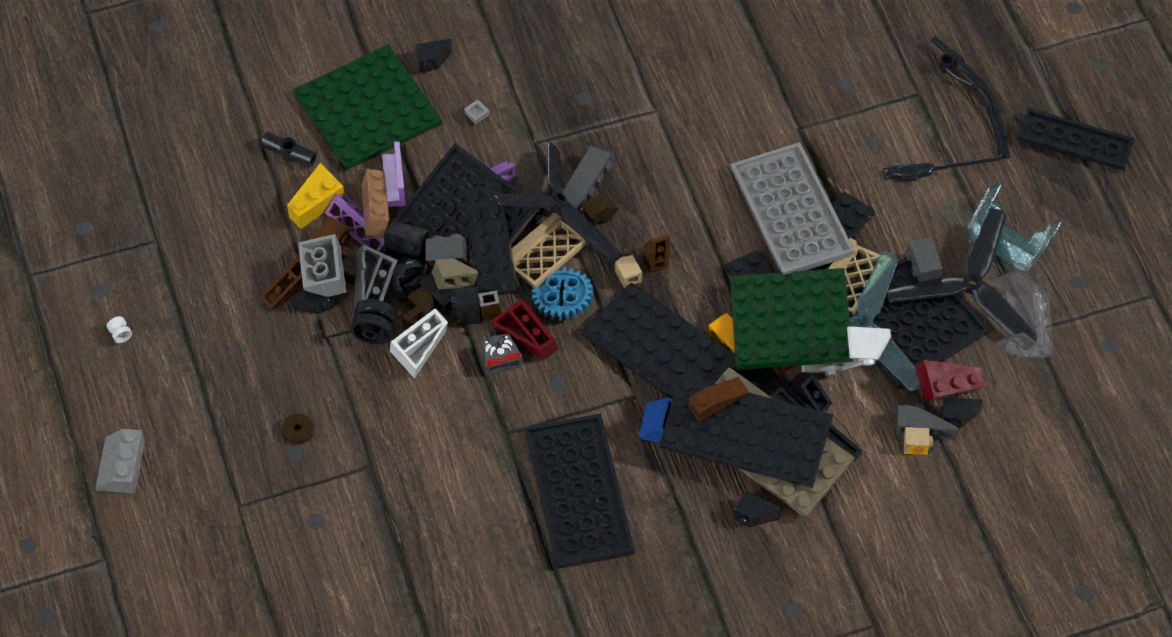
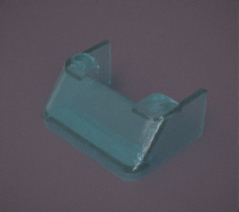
[966,183,1061,271]

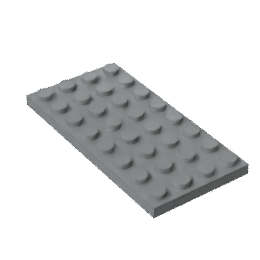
[730,142,854,275]

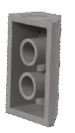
[298,234,346,297]
[95,429,145,494]

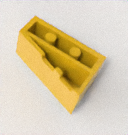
[287,163,344,229]

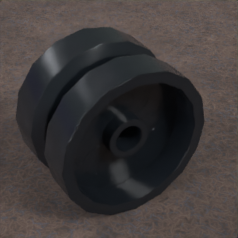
[350,299,397,344]

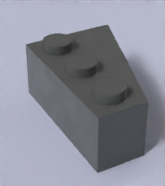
[354,245,398,309]

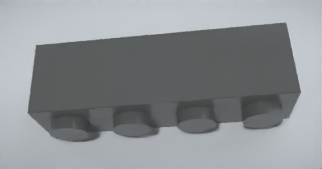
[564,146,612,212]

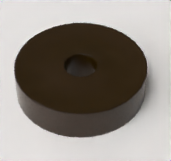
[282,414,314,445]

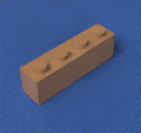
[361,169,389,238]

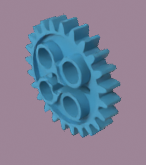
[531,267,593,321]

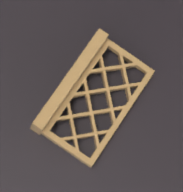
[512,212,588,289]
[828,238,890,316]

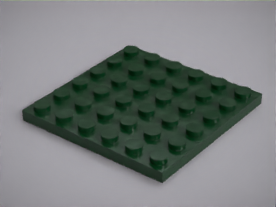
[293,44,442,171]
[730,268,853,370]

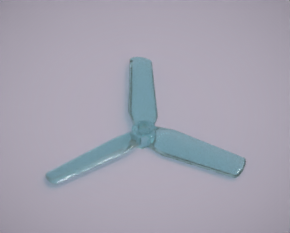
[849,251,920,391]

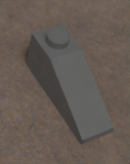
[896,404,957,440]

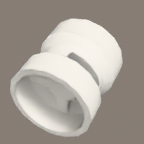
[107,316,132,343]

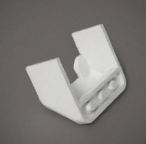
[801,326,891,376]

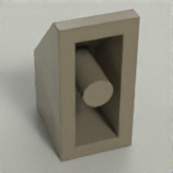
[432,258,478,290]

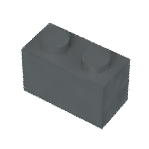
[426,234,468,266]
[906,237,943,282]

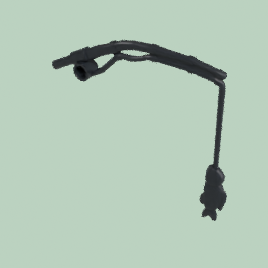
[883,36,1010,181]

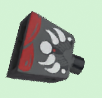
[483,329,522,377]

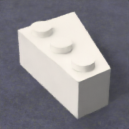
[390,309,448,378]

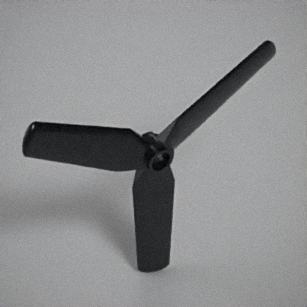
[492,142,623,265]
[885,208,1038,348]

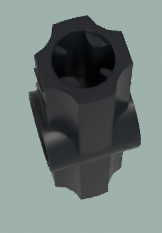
[261,131,317,167]

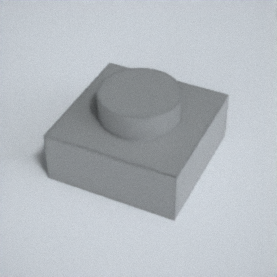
[464,100,490,125]

